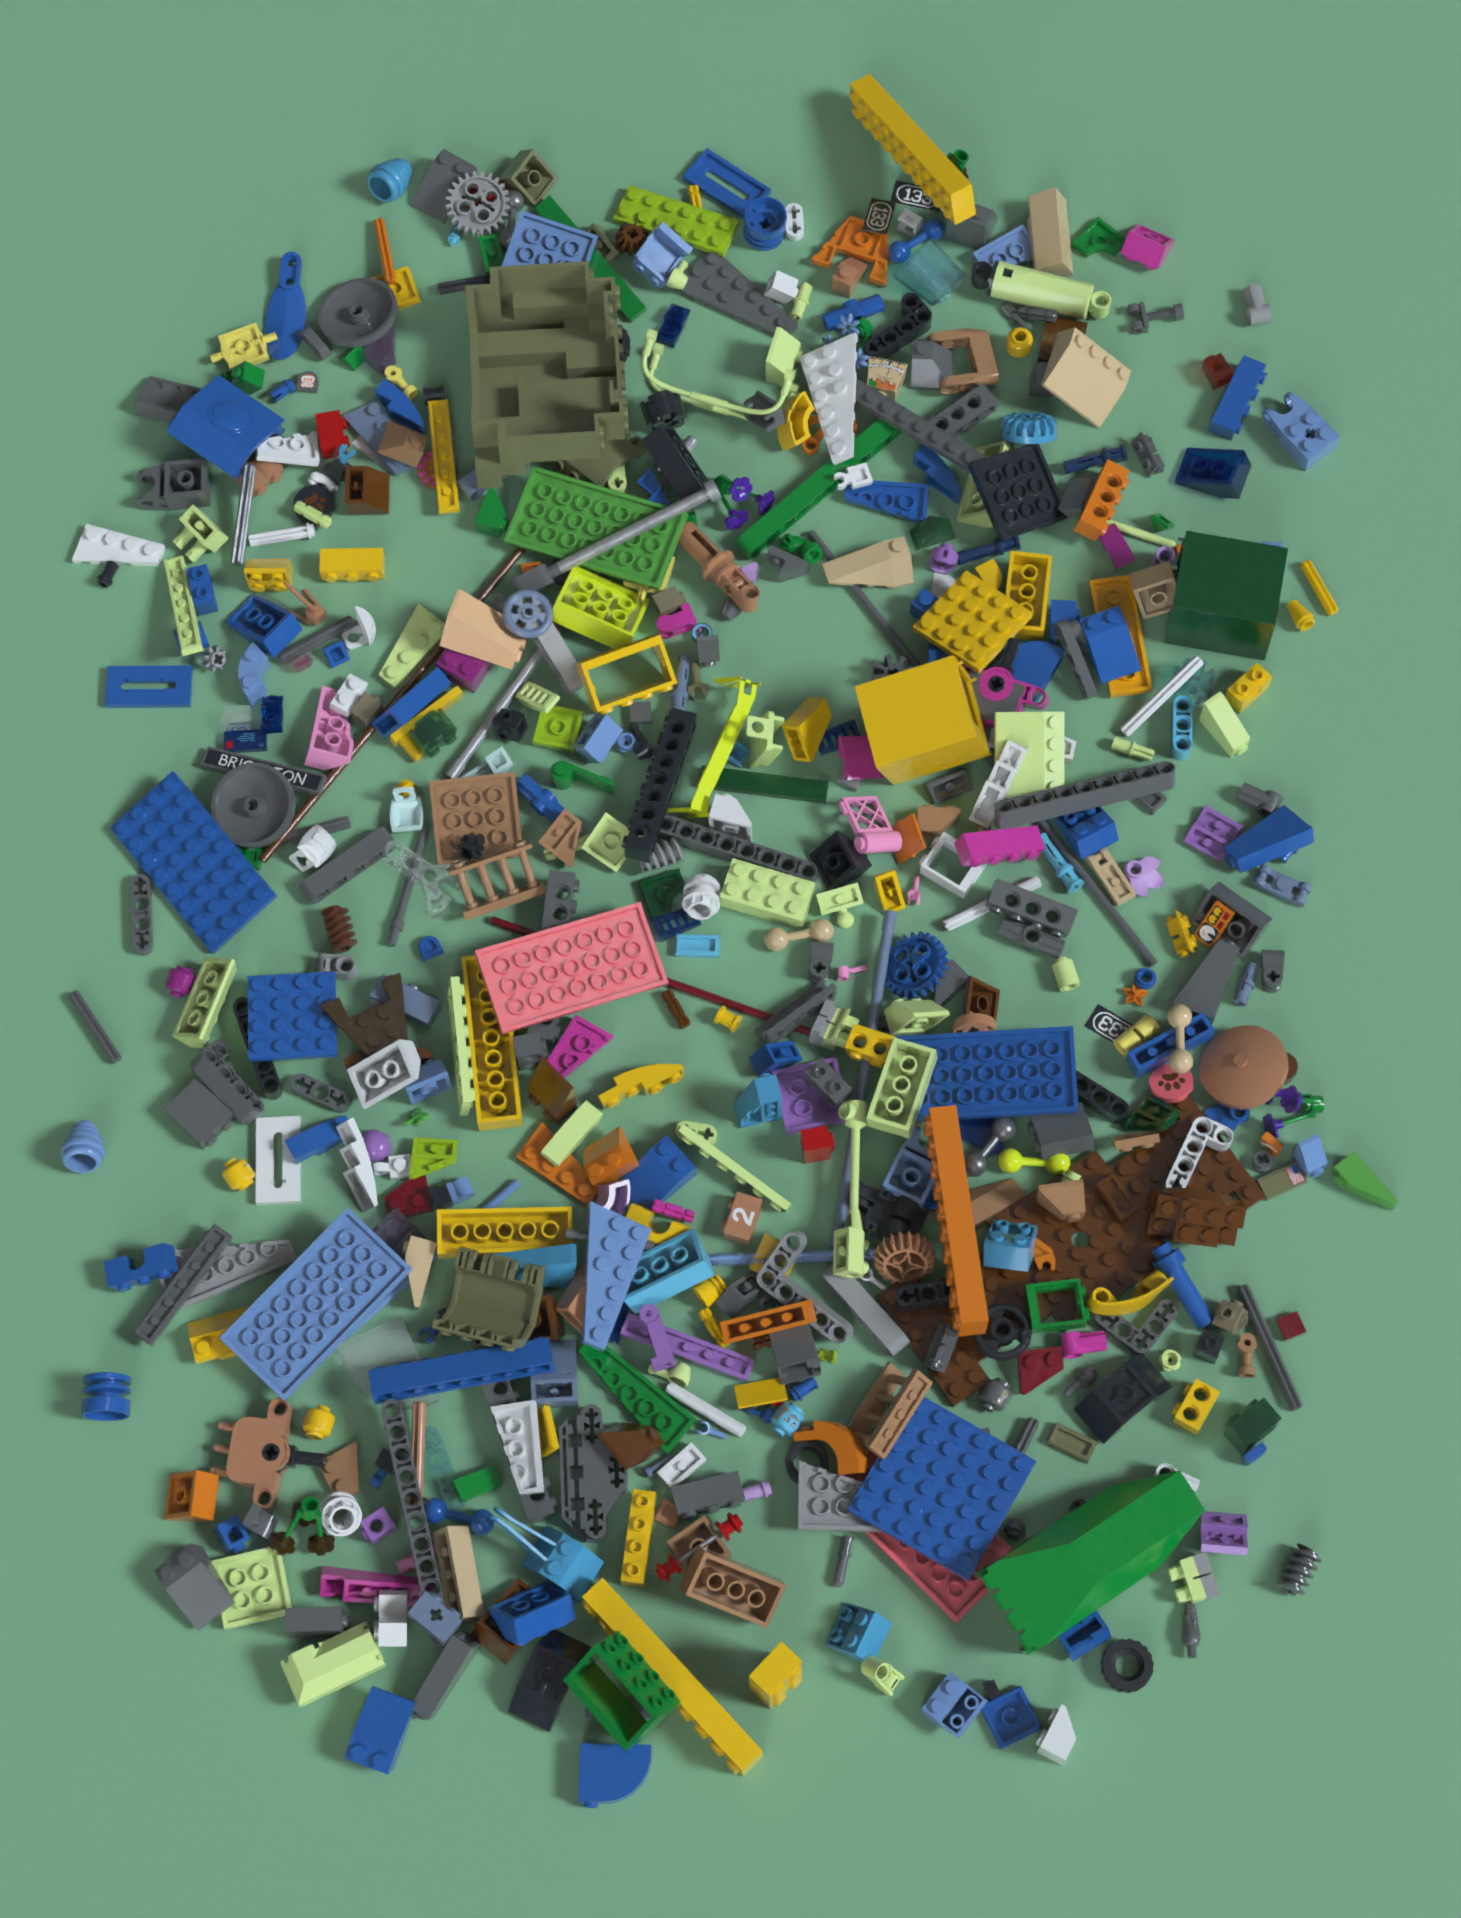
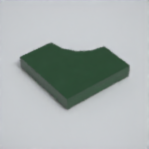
[638,868,684,922]

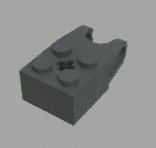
[137,458,211,510]

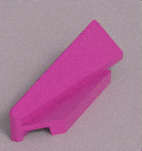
[320,1566,434,1606]

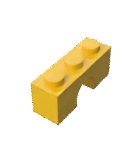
[626,1203,696,1247]

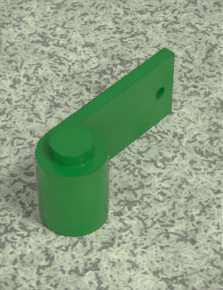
[550,761,615,795]

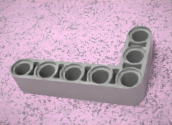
[757,1230,853,1344]

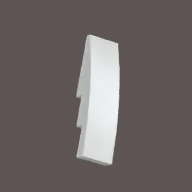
[969,740,1028,828]
[336,1117,378,1212]

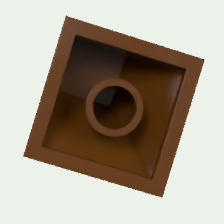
[527,1294,565,1341]
[597,1422,665,1470]

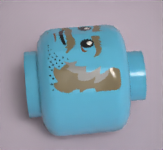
[771,1402,805,1437]

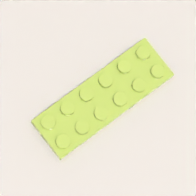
[447,976,475,1116]

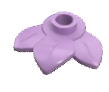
[1124,856,1165,897]

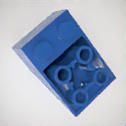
[1053,806,1119,860]

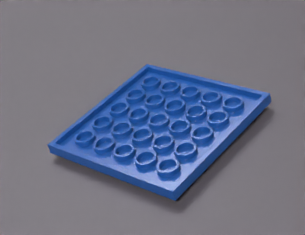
[847,1397,1037,1582]

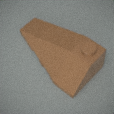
[928,1178,1026,1230]

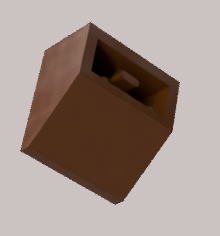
[345,466,390,515]

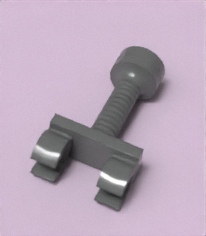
[1127,302,1184,334]

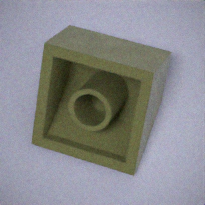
[499,149,558,207]

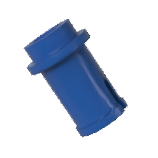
[269,379,296,403]
[788,1377,819,1402]

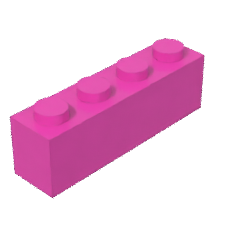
[954,825,1045,867]

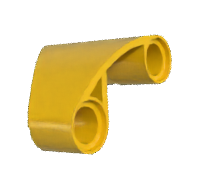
[1086,1270,1174,1316]

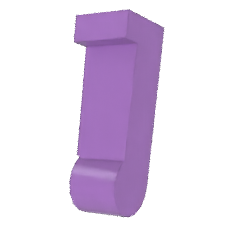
[639,1304,676,1373]

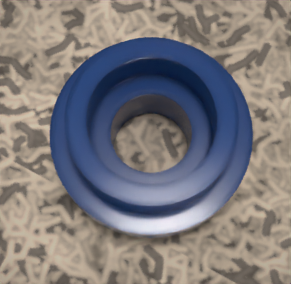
[1134,968,1156,989]

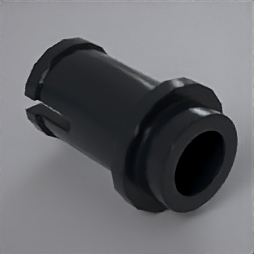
[97,560,119,588]

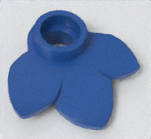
[1205,1103,1250,1132]

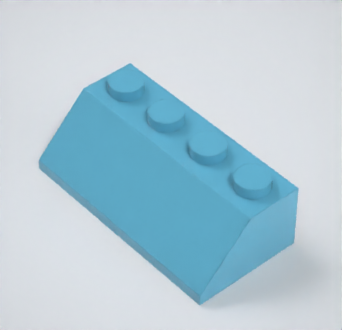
[624,1228,715,1314]

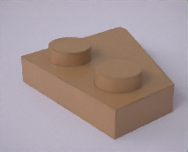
[538,808,582,868]
[319,1441,360,1496]

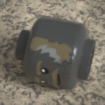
[978,1377,1012,1413]

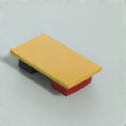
[734,1378,788,1412]

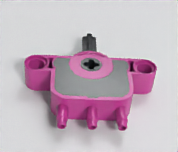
[962,638,1049,733]

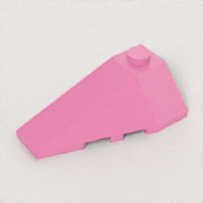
[304,686,354,770]

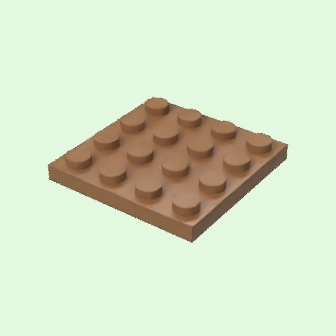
[429,772,522,867]

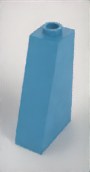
[495,1244,577,1288]

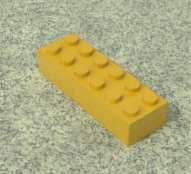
[437,1206,573,1259]

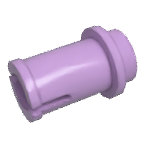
[743,1480,772,1502]

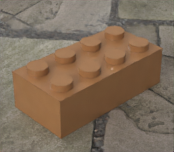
[678,1545,787,1628]

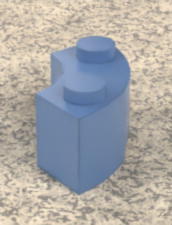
[238,643,270,707]

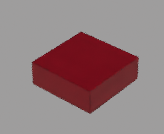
[1276,1311,1306,1341]

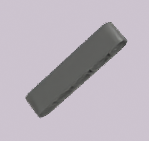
[299,827,397,904]

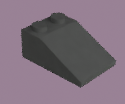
[411,149,478,224]
[154,1543,235,1630]

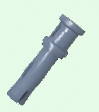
[668,653,691,714]

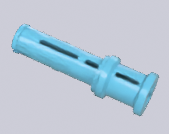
[1041,833,1084,893]

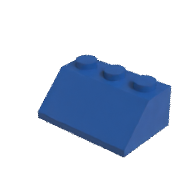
[488,1582,576,1646]

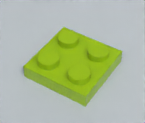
[533,704,584,753]

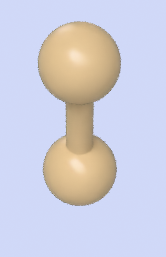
[764,919,834,952]
[1167,1004,1193,1074]

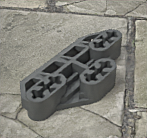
[559,1404,628,1543]

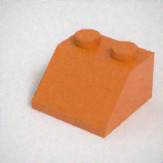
[583,1127,640,1186]
[164,1470,219,1523]

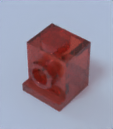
[1201,353,1233,391]

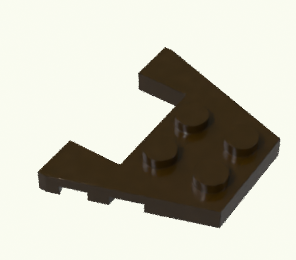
[321,973,408,1057]

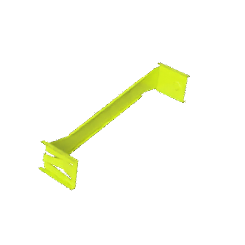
[667,676,761,818]

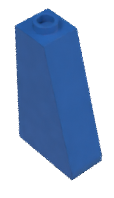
[371,667,451,739]
[1224,805,1315,873]

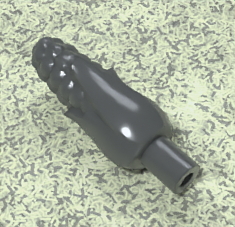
[1182,1602,1201,1658]

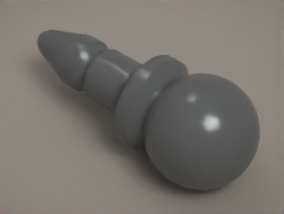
[1064,1367,1097,1396]

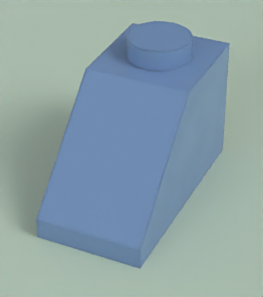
[1292,1133,1328,1178]

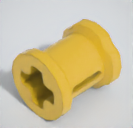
[714,1005,743,1033]

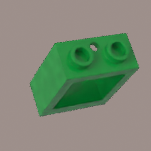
[1024,1278,1090,1334]

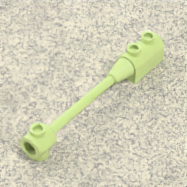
[833,1100,869,1279]

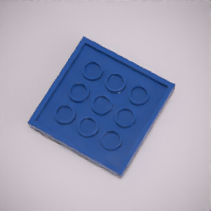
[247,971,338,1062]

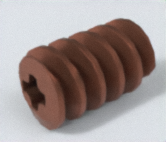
[321,905,358,954]

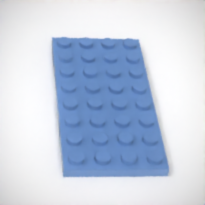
[220,1207,413,1401]

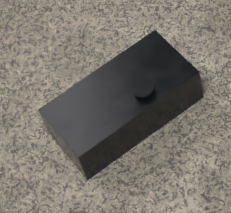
[642,425,711,509]

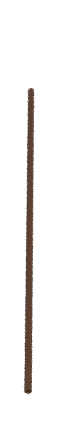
[259,548,526,863]

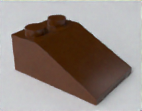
[1037,317,1088,363]
[527,1057,578,1125]
[470,1578,530,1665]

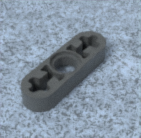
[290,1074,351,1113]

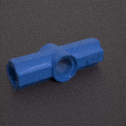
[822,293,885,332]
[516,774,564,823]

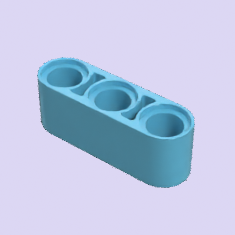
[1171,695,1193,760]

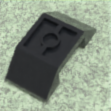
[1073,1353,1172,1445]
[508,1629,592,1733]

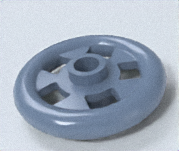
[503,589,553,638]

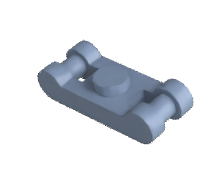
[1252,864,1312,907]

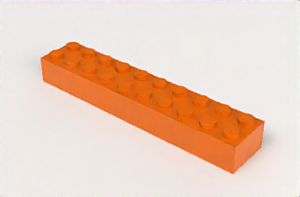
[923,1105,989,1337]

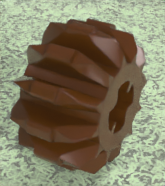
[615,222,649,257]

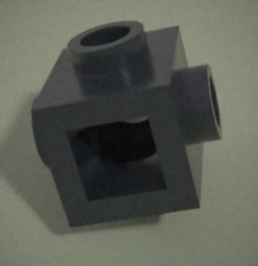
[492,708,528,743]

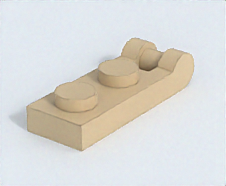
[1085,847,1136,907]

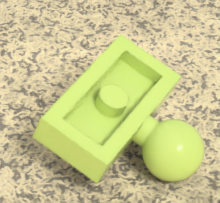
[816,882,863,928]

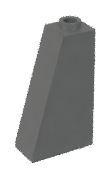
[1172,940,1240,1024]
[413,1631,481,1720]

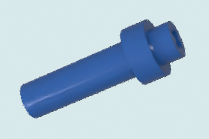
[1151,1241,1214,1330]

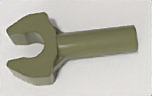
[687,662,709,701]

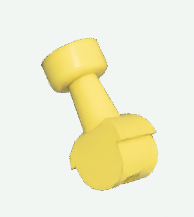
[385,365,419,401]

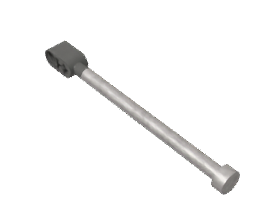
[510,479,722,599]

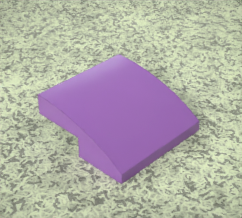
[1184,805,1243,862]
[1200,1511,1248,1556]

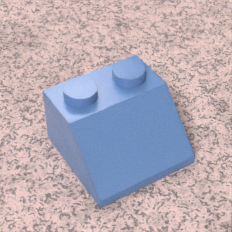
[404,1059,452,1105]

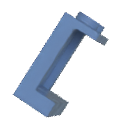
[629,222,693,289]

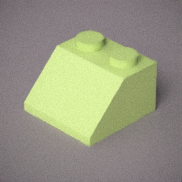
[766,327,803,386]
[884,998,950,1035]

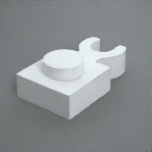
[833,463,873,490]

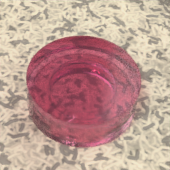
[291,653,313,672]

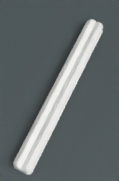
[1120,656,1203,736]
[943,876,1042,931]

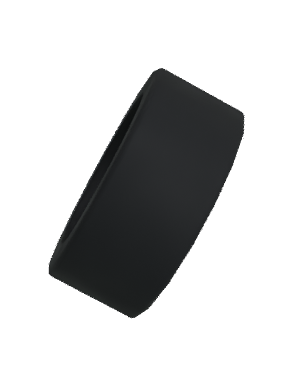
[785,1440,829,1484]

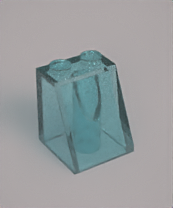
[892,239,966,306]

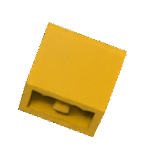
[244,558,293,592]

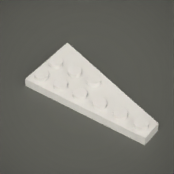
[799,332,858,465]

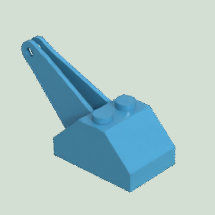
[488,1506,605,1603]

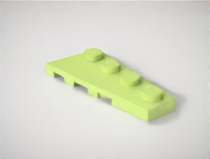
[379,603,445,690]

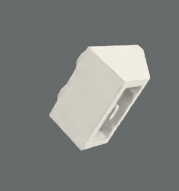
[1036,1704,1076,1766]

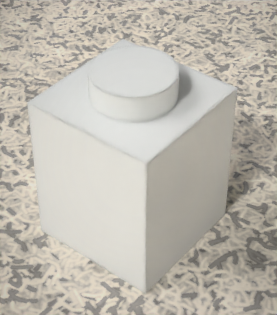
[764,270,798,305]

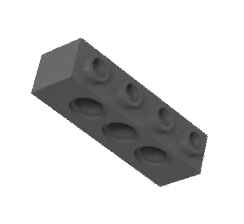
[927,383,998,439]
[985,878,1078,938]

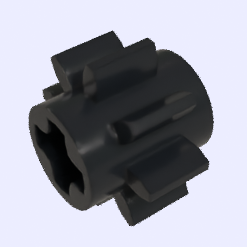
[457,833,486,861]

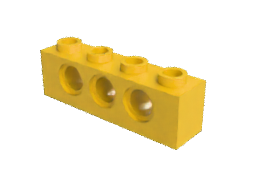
[621,1489,657,1588]

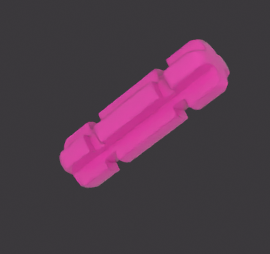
[651,1199,695,1223]

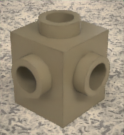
[1212,1298,1248,1337]

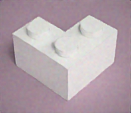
[374,1590,407,1647]

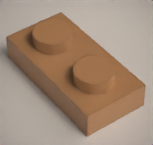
[1111,1131,1160,1152]

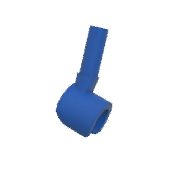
[746,1407,774,1424]

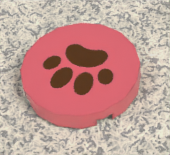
[1149,1064,1193,1103]

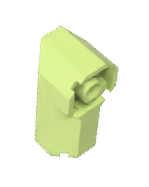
[280,1621,387,1707]

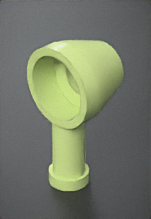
[666,260,688,290]
[648,1362,691,1388]

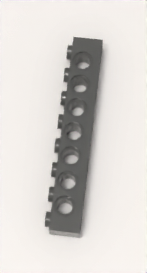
[527,870,580,1045]
[474,1344,558,1525]

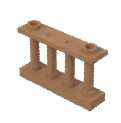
[447,839,547,921]
[847,1362,933,1459]

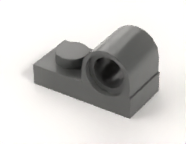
[242,1503,280,1541]

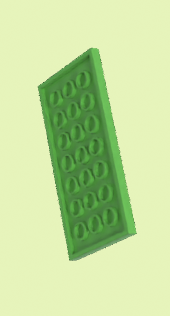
[504,466,689,591]

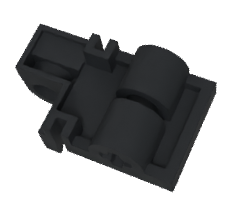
[848,1181,929,1241]

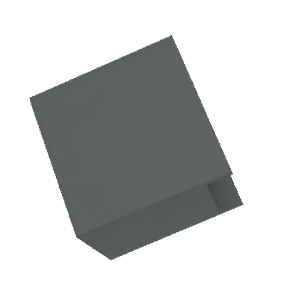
[769,1324,821,1385]

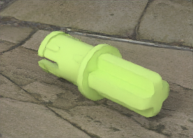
[789,282,812,322]
[1111,736,1155,761]

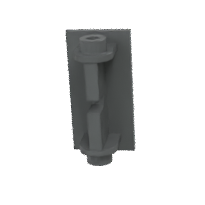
[1131,432,1165,478]
[923,1324,958,1374]

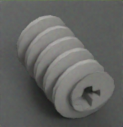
[638,837,684,875]

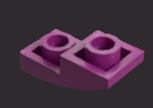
[1098,523,1136,570]

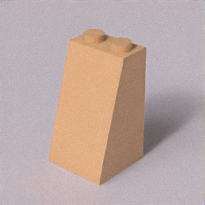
[440,589,528,670]

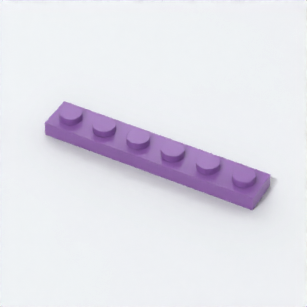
[620,1313,755,1382]

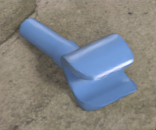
[693,1420,727,1440]

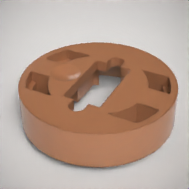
[952,1011,997,1033]

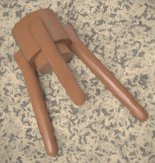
[282,581,326,626]

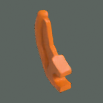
[1033,1238,1056,1272]

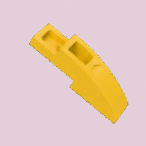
[598,1064,685,1110]

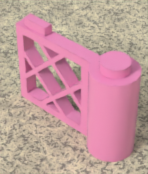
[838,796,902,854]

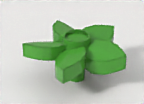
[403,1108,429,1126]

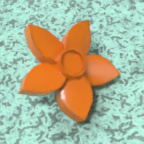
[1122,983,1149,1007]

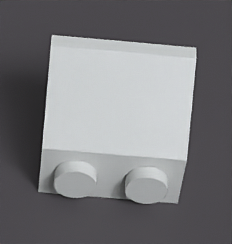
[709,793,752,842]

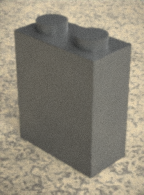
[164,1078,235,1150]
[1027,1102,1094,1161]
[285,1606,351,1639]

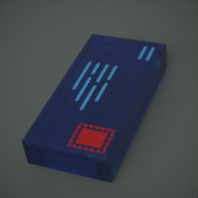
[224,729,268,753]

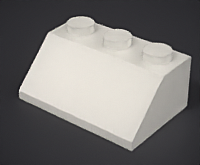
[347,1039,421,1109]

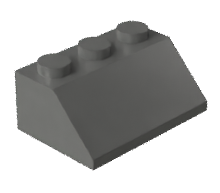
[1190,881,1272,960]

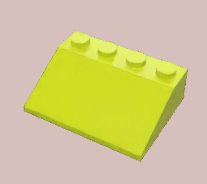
[553,566,650,649]

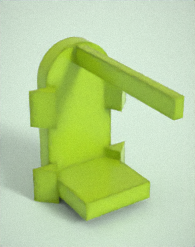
[818,1348,838,1364]

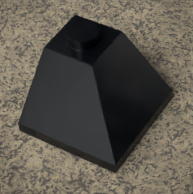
[809,831,872,891]

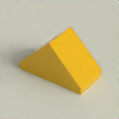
[873,869,906,911]

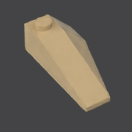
[822,536,914,589]

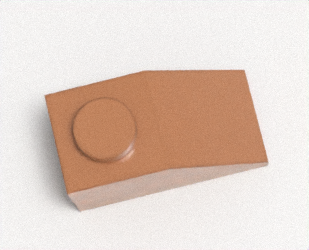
[832,257,869,298]

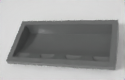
[135,376,202,423]

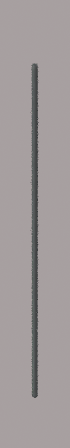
[808,530,1158,967]

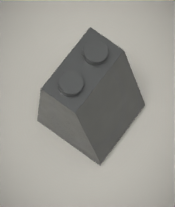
[945,204,998,250]

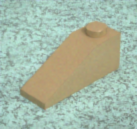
[402,1236,437,1310]

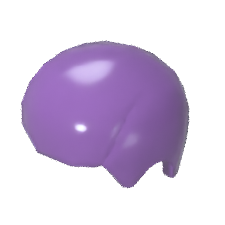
[361,1129,392,1163]

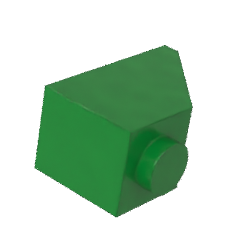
[475,488,509,538]

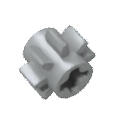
[200,645,228,672]

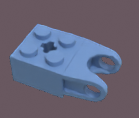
[1262,392,1340,471]
[881,1126,934,1208]

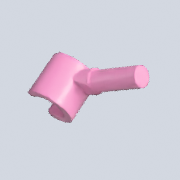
[908,876,920,906]
[837,965,867,981]

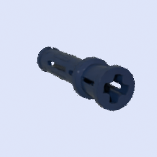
[1063,443,1128,475]
[956,537,1021,565]

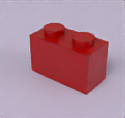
[315,410,350,460]
[800,1125,835,1164]

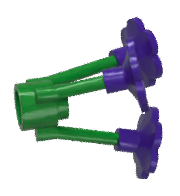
[714,474,775,530]
[1263,1085,1325,1138]

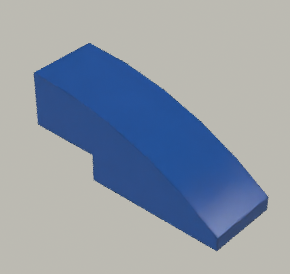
[375,379,425,434]
[913,444,961,504]
[285,1115,348,1164]

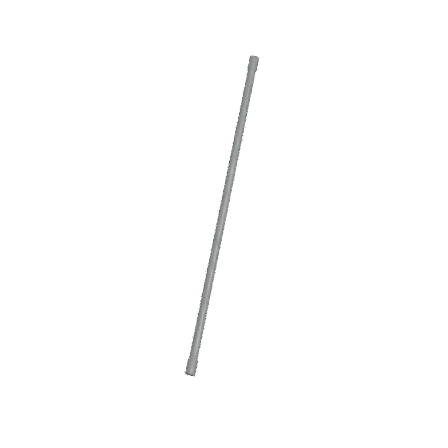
[444,436,698,779]

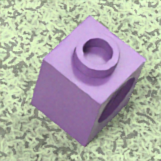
[360,1507,398,1545]

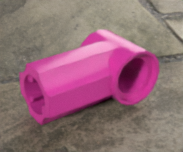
[1060,1330,1107,1359]

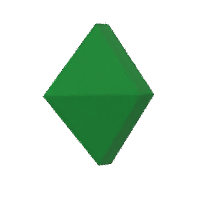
[1150,513,1175,533]

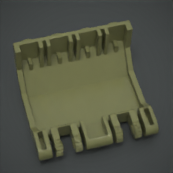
[546,428,648,487]
[432,1247,545,1352]

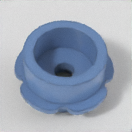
[616,733,637,753]

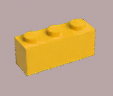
[319,548,385,582]

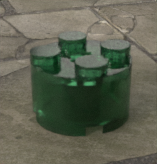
[408,708,458,758]

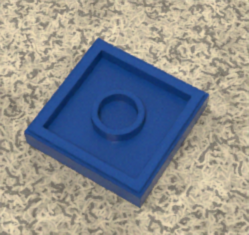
[981,1686,1042,1750]

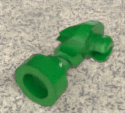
[780,533,823,564]

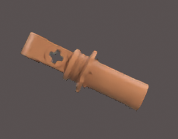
[678,522,760,613]

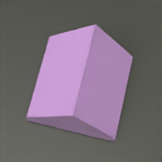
[739,562,758,585]

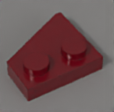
[384,1175,433,1221]
[1016,1345,1064,1395]

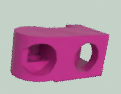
[656,603,697,639]

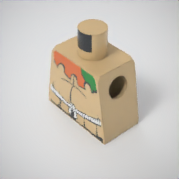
[867,356,908,401]

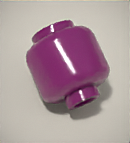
[165,965,196,998]

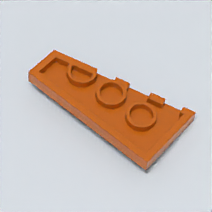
[516,1122,598,1207]

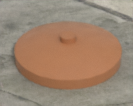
[1199,1025,1289,1109]

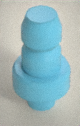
[448,224,460,246]

